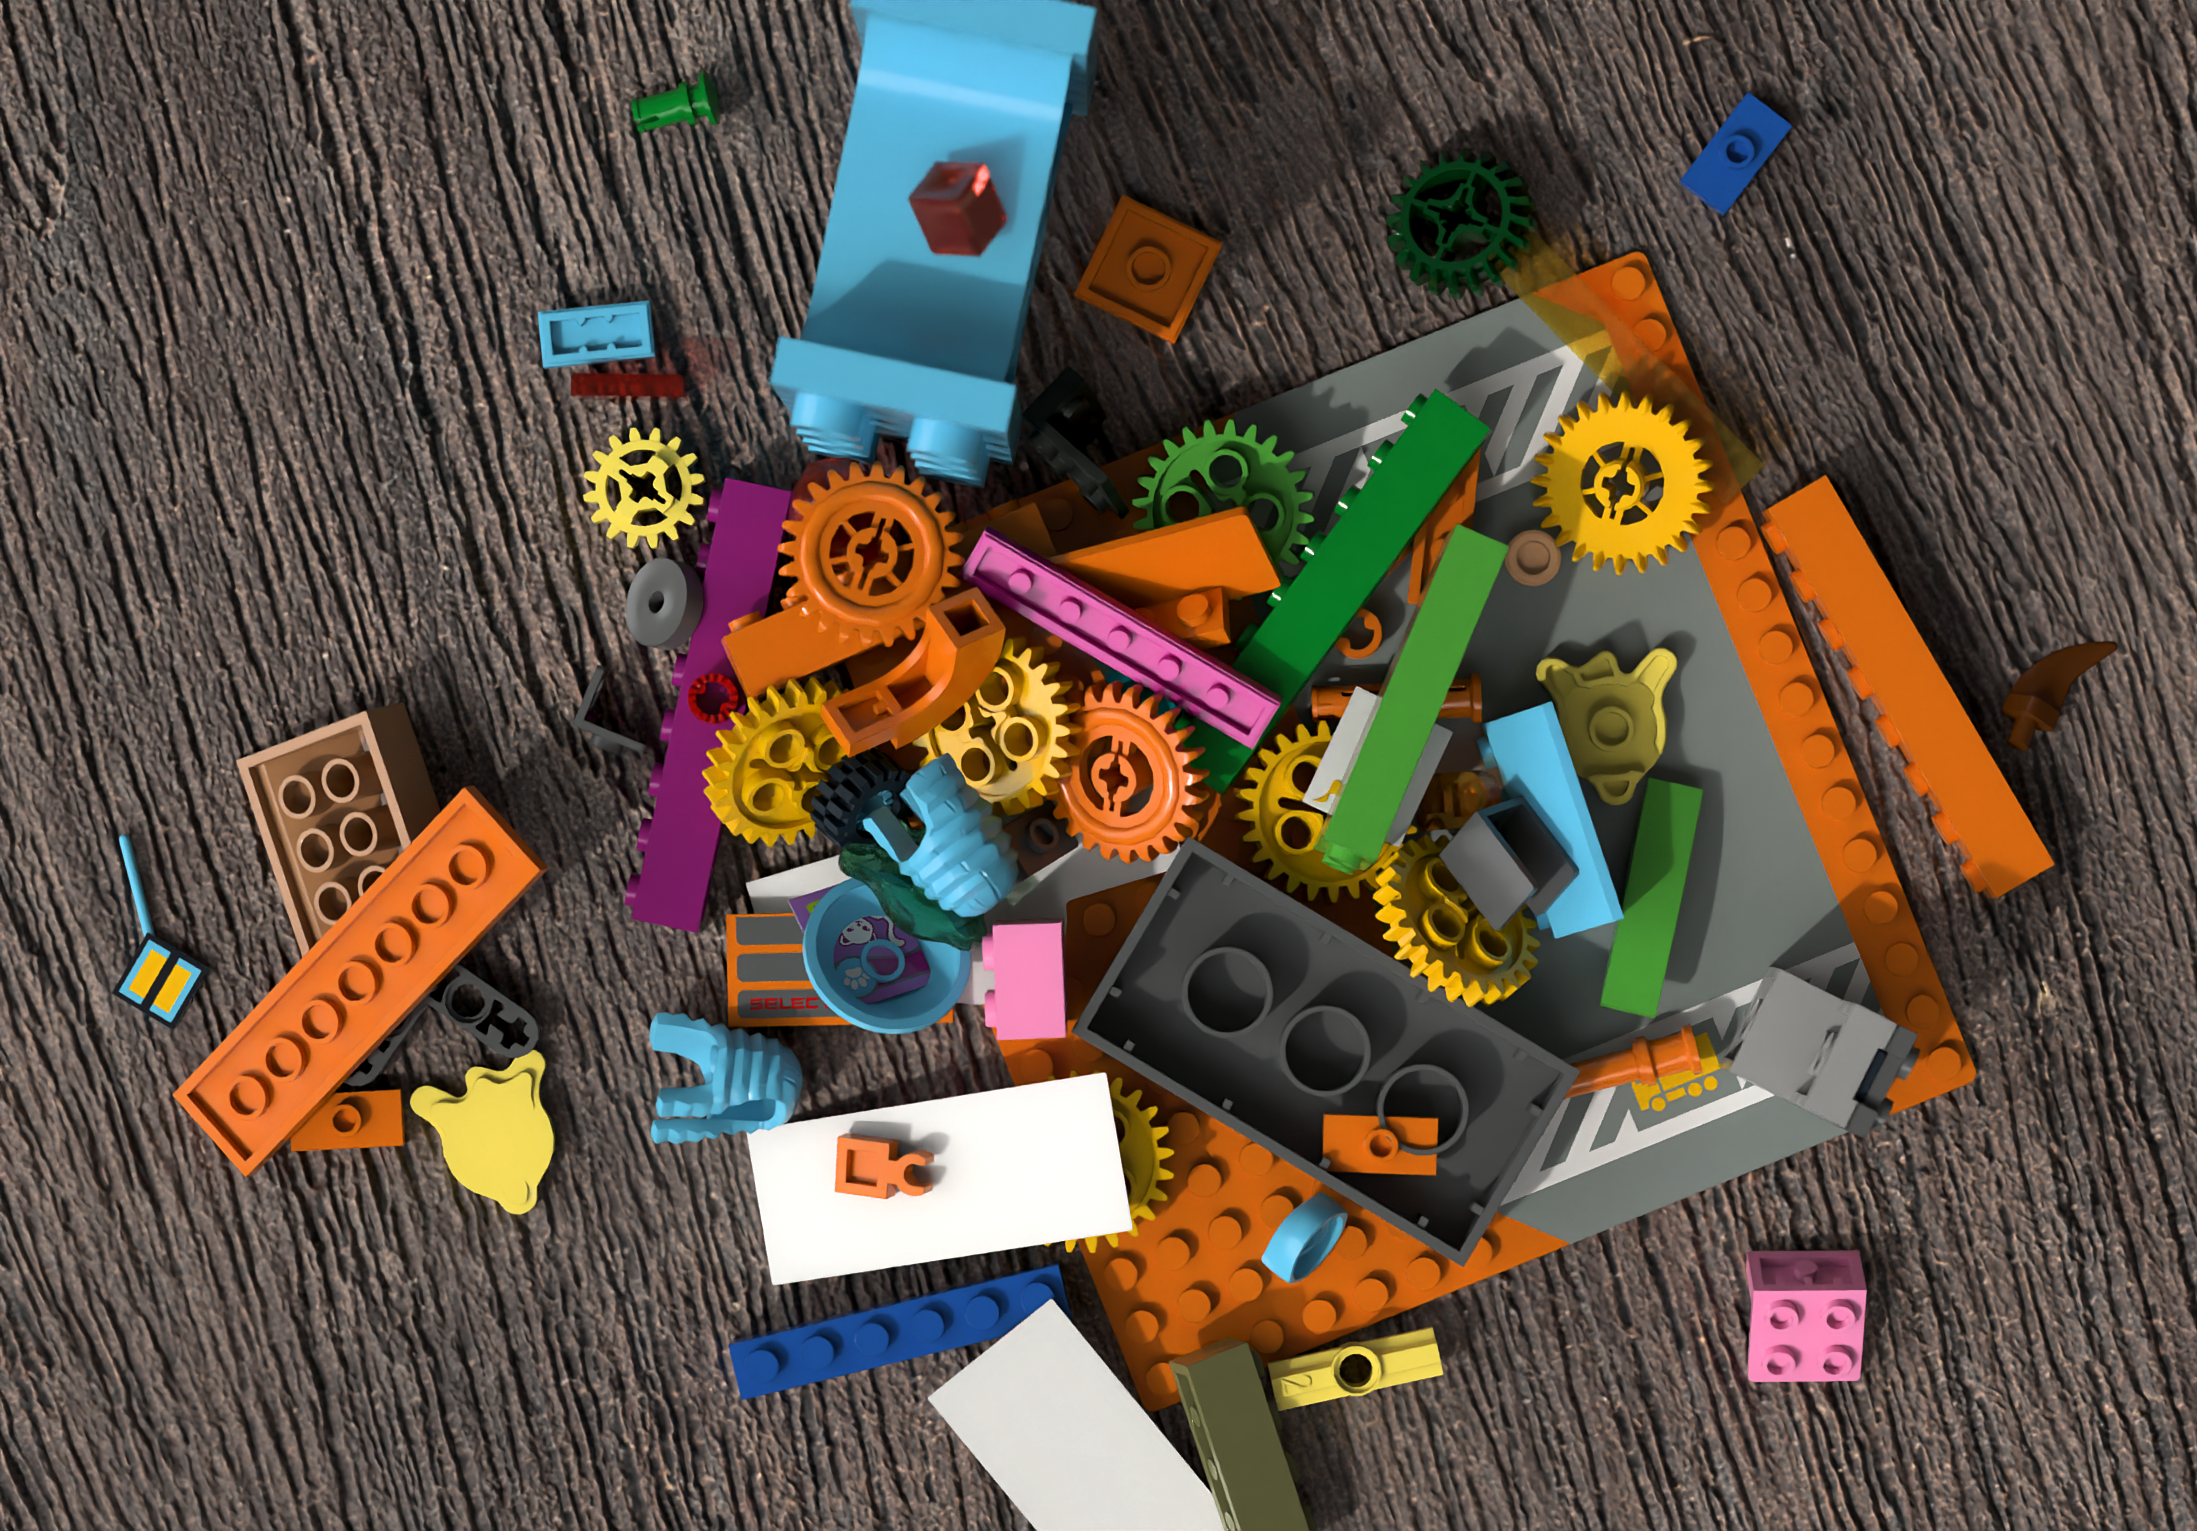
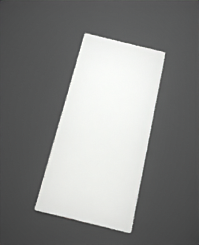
[746,1073,1133,1285]
[928,1299,1224,1531]

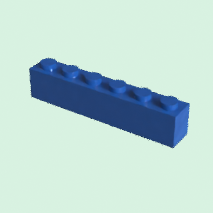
[728,1260,1072,1400]

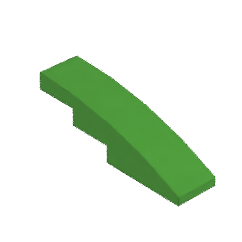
[1599,777,1704,1018]

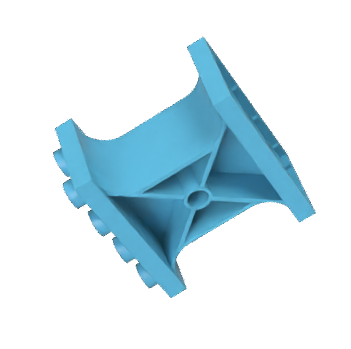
[770,0,1097,488]

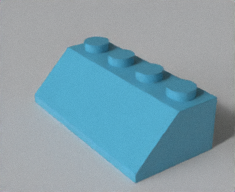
[1475,701,1624,939]

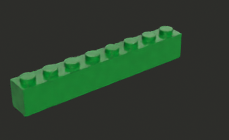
[1173,388,1492,795]

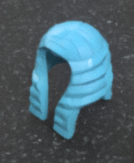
[863,753,1019,917]
[649,1012,803,1145]

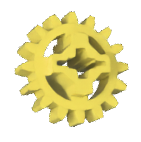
[583,427,706,550]

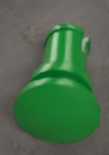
[631,70,720,134]

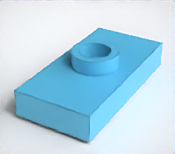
[538,301,656,369]

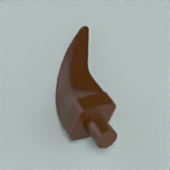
[2001,641,2118,751]

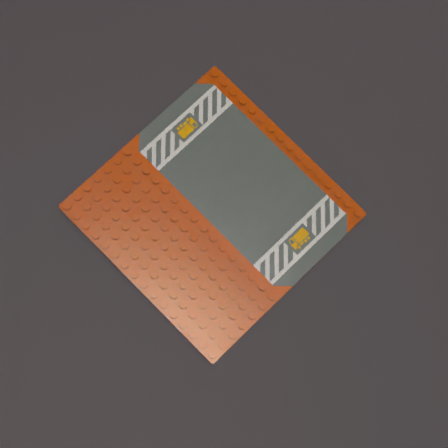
[835,252,1976,1412]

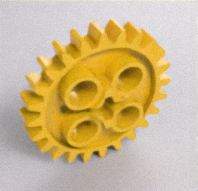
[912,634,1083,816]
[702,677,878,847]
[1234,720,1419,904]
[1373,834,1540,1007]
[1044,1069,1174,1253]

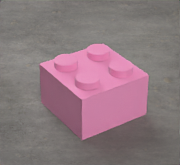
[982,918,1068,1040]

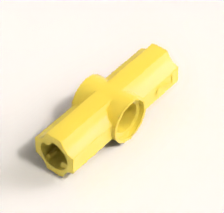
[1267,1326,1443,1411]

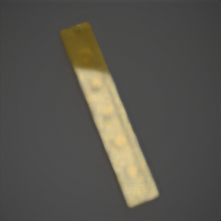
[1500,233,1765,505]

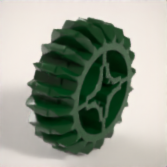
[1386,147,1538,300]

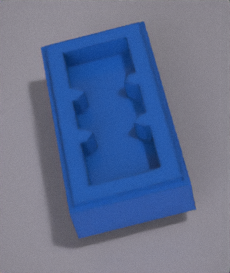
[1678,92,1792,217]

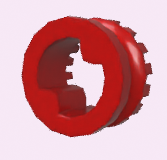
[687,673,739,724]

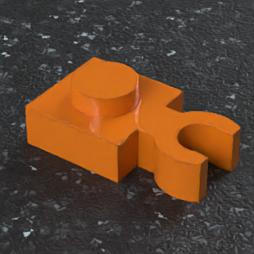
[835,1133,934,1199]

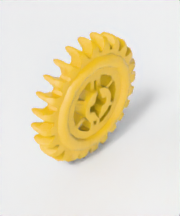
[1530,390,1716,576]

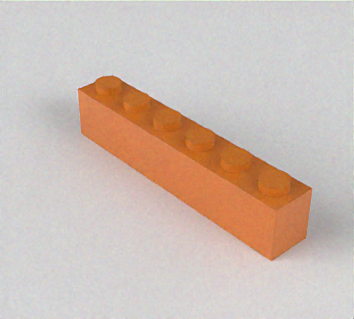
[721,499,1058,700]

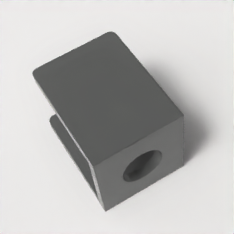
[1438,795,1579,930]

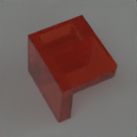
[907,161,1007,257]

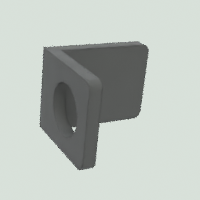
[573,665,650,756]
[1002,800,1079,888]

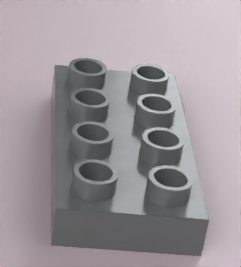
[1071,836,1580,1267]

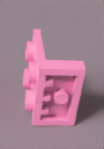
[1746,1250,1867,1382]

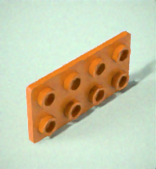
[1046,507,1281,650]

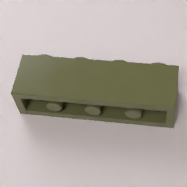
[1169,1337,1317,1531]

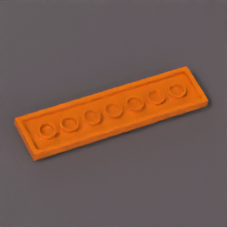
[172,785,549,1177]

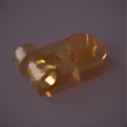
[1417,770,1502,832]

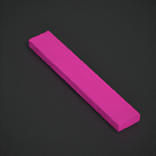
[958,526,1283,750]

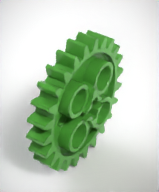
[1132,418,1316,601]

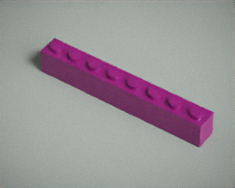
[624,478,794,933]

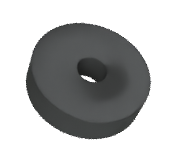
[626,558,703,650]

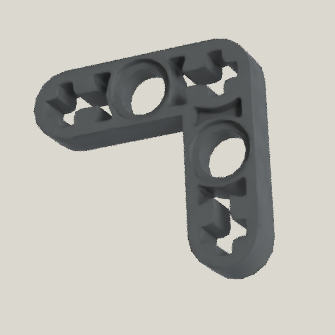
[344,962,541,1086]

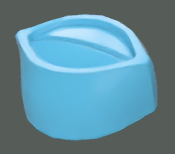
[1261,1193,1348,1284]

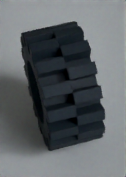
[810,748,914,857]

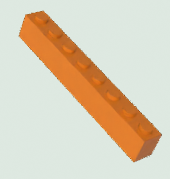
[1760,475,2055,898]

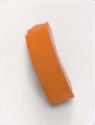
[820,587,1006,758]

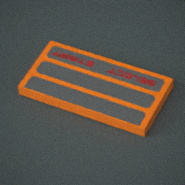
[726,913,954,1027]

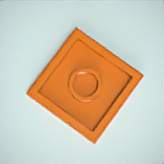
[1074,194,1223,345]

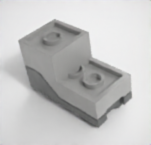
[1718,966,1920,1139]

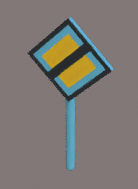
[112,834,210,1030]

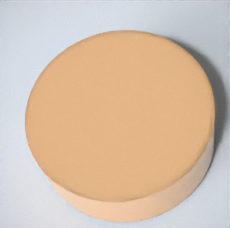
[1504,530,1561,587]

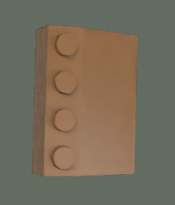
[236,702,441,957]

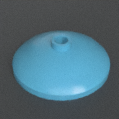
[803,873,971,1034]

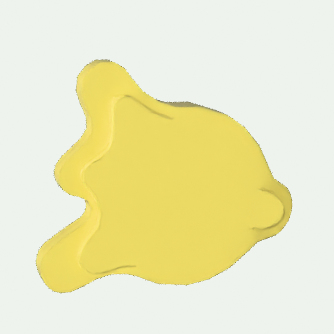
[1535,647,1678,805]
[410,1050,556,1214]

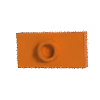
[290,1089,406,1152]
[1322,1113,1438,1175]

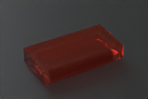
[571,373,688,401]

